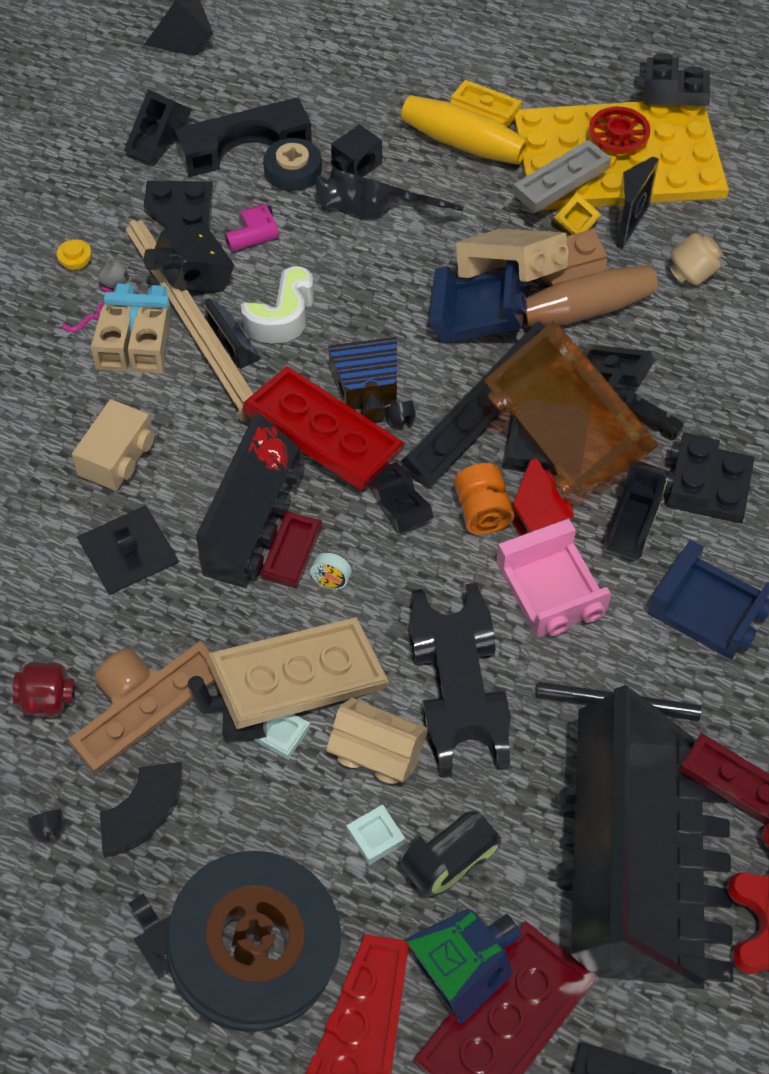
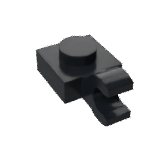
[128,894,170,980]

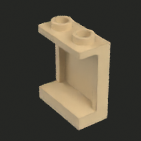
[456,229,569,282]

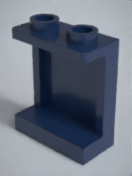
[429,260,529,344]
[648,539,769,660]

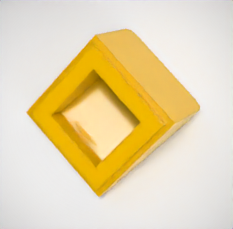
[551,192,601,235]

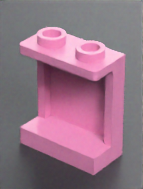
[496,518,611,638]

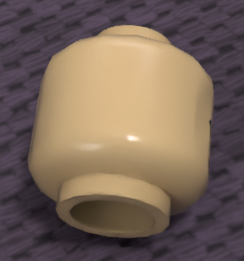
[670,233,723,285]

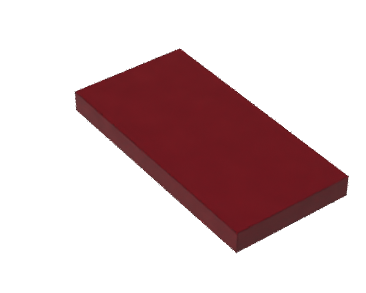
[413,921,597,1074]

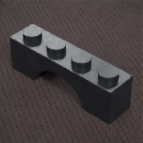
[174,97,312,178]

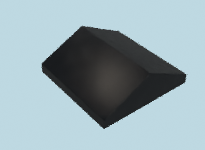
[615,156,659,249]

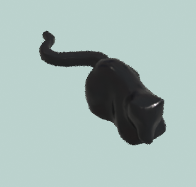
[316,168,464,219]

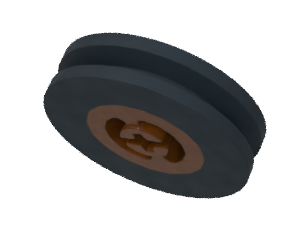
[166,851,341,1032]

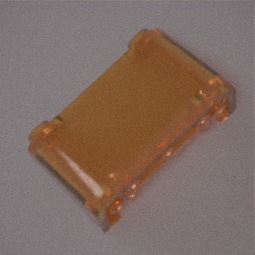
[484,320,660,496]

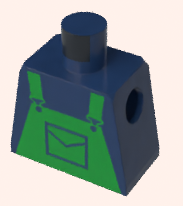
[405,909,522,1024]

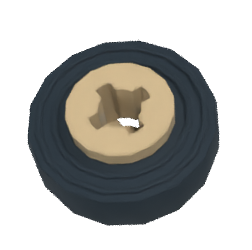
[263,138,322,191]

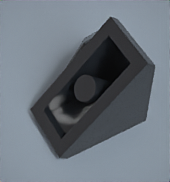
[144,0,214,56]

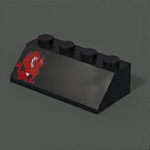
[196,413,304,589]

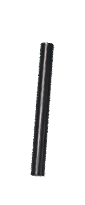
[536,681,701,721]

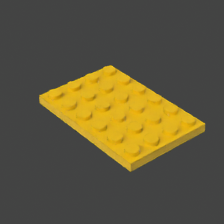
[514,101,729,210]

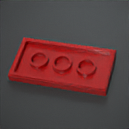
[242,366,405,491]

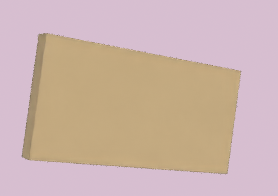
[207,617,389,729]

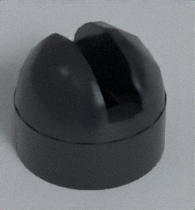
[385,400,416,429]
[27,808,65,843]

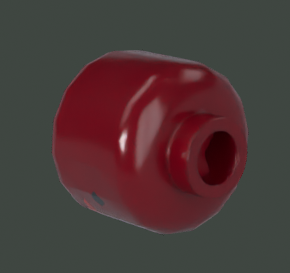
[12,662,75,717]

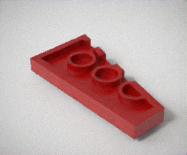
[306,934,409,1074]

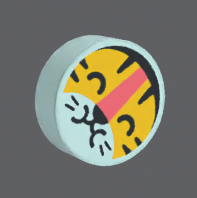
[310,553,352,590]

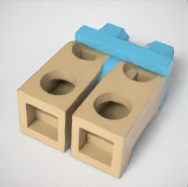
[91,283,172,374]

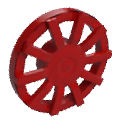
[588,106,651,156]

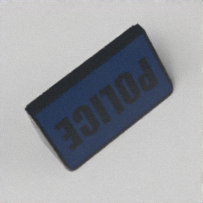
[204,298,261,369]

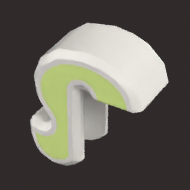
[241,266,314,344]

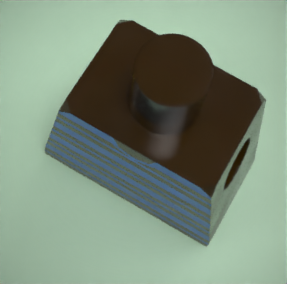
[328,337,397,422]

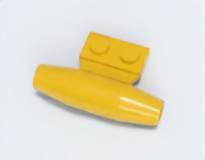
[401,80,529,165]

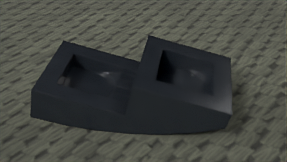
[367,462,434,532]

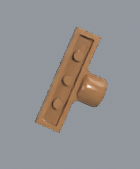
[68,641,216,775]

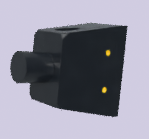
[144,223,235,292]

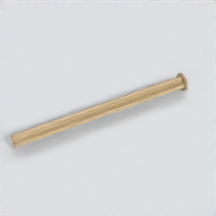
[126,220,254,422]

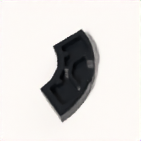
[100,762,183,858]

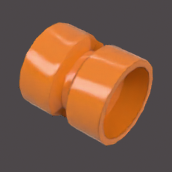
[454,463,514,535]

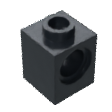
[331,124,382,177]

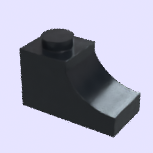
[124,90,192,165]

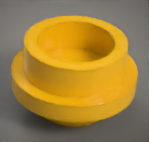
[57,239,92,270]

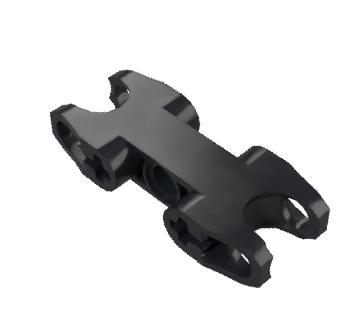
[410,583,511,777]

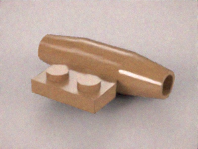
[522,229,658,329]

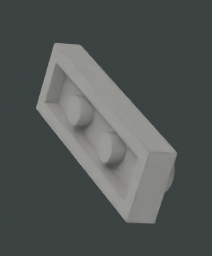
[513,140,611,213]

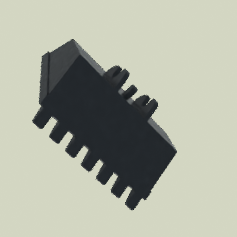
[555,685,734,989]

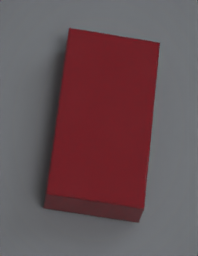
[260,511,323,589]

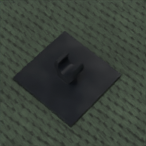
[77,505,179,595]

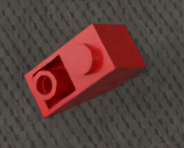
[511,458,574,536]

